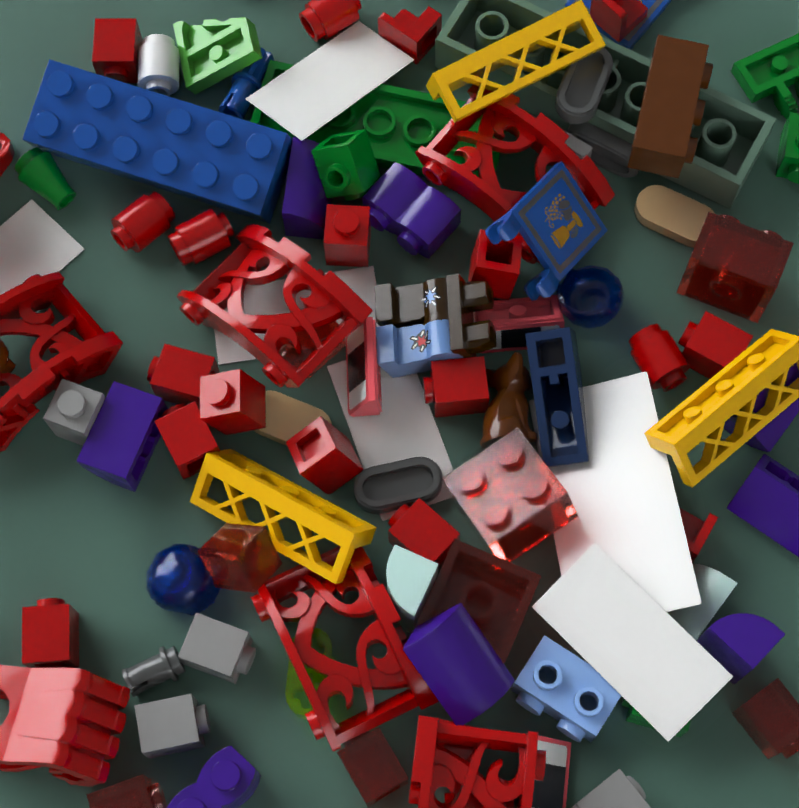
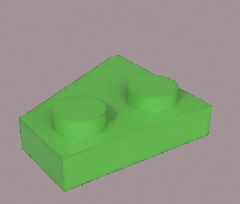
[173,17,262,95]

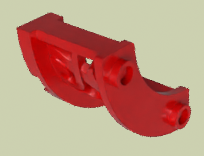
[415,85,615,264]
[176,224,373,388]
[0,272,123,452]
[250,545,439,752]
[408,715,546,808]

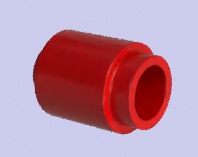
[299,0,362,42]
[111,191,176,253]
[167,208,234,266]
[628,323,690,392]

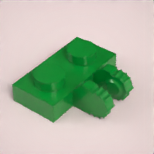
[731,33,799,119]

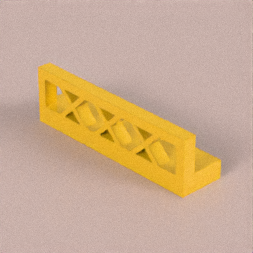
[426,0,606,123]
[644,329,799,488]
[189,449,377,584]

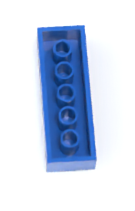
[22,59,292,224]

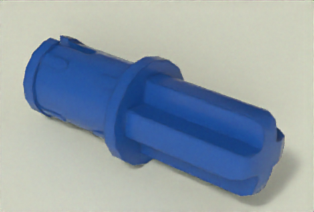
[218,47,274,119]

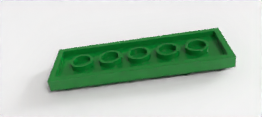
[250,60,506,177]

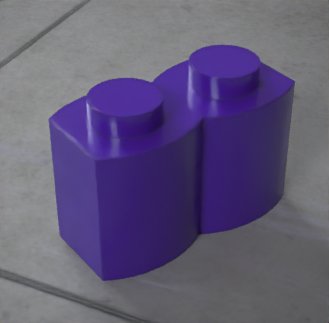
[362,162,461,259]
[167,746,261,808]

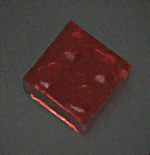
[676,212,794,323]
[442,427,578,568]
[417,539,542,665]

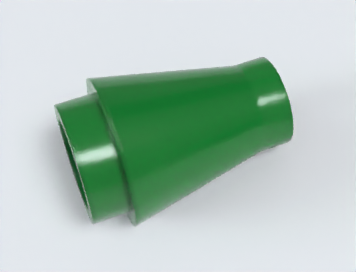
[14,147,76,210]

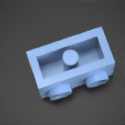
[511,635,621,743]

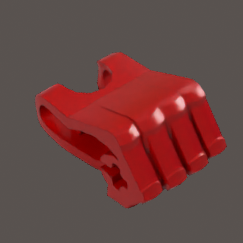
[0,665,130,787]

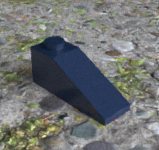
[525,327,589,468]

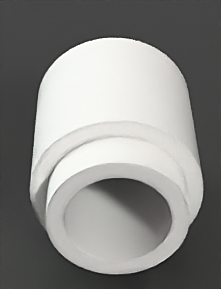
[138,34,179,96]

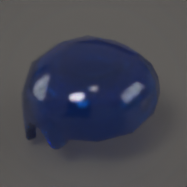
[556,265,624,329]
[146,544,222,616]

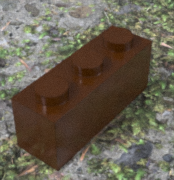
[627,34,713,178]

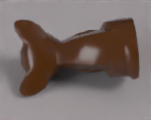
[480,352,538,450]

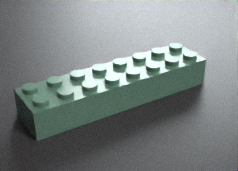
[435,0,777,209]

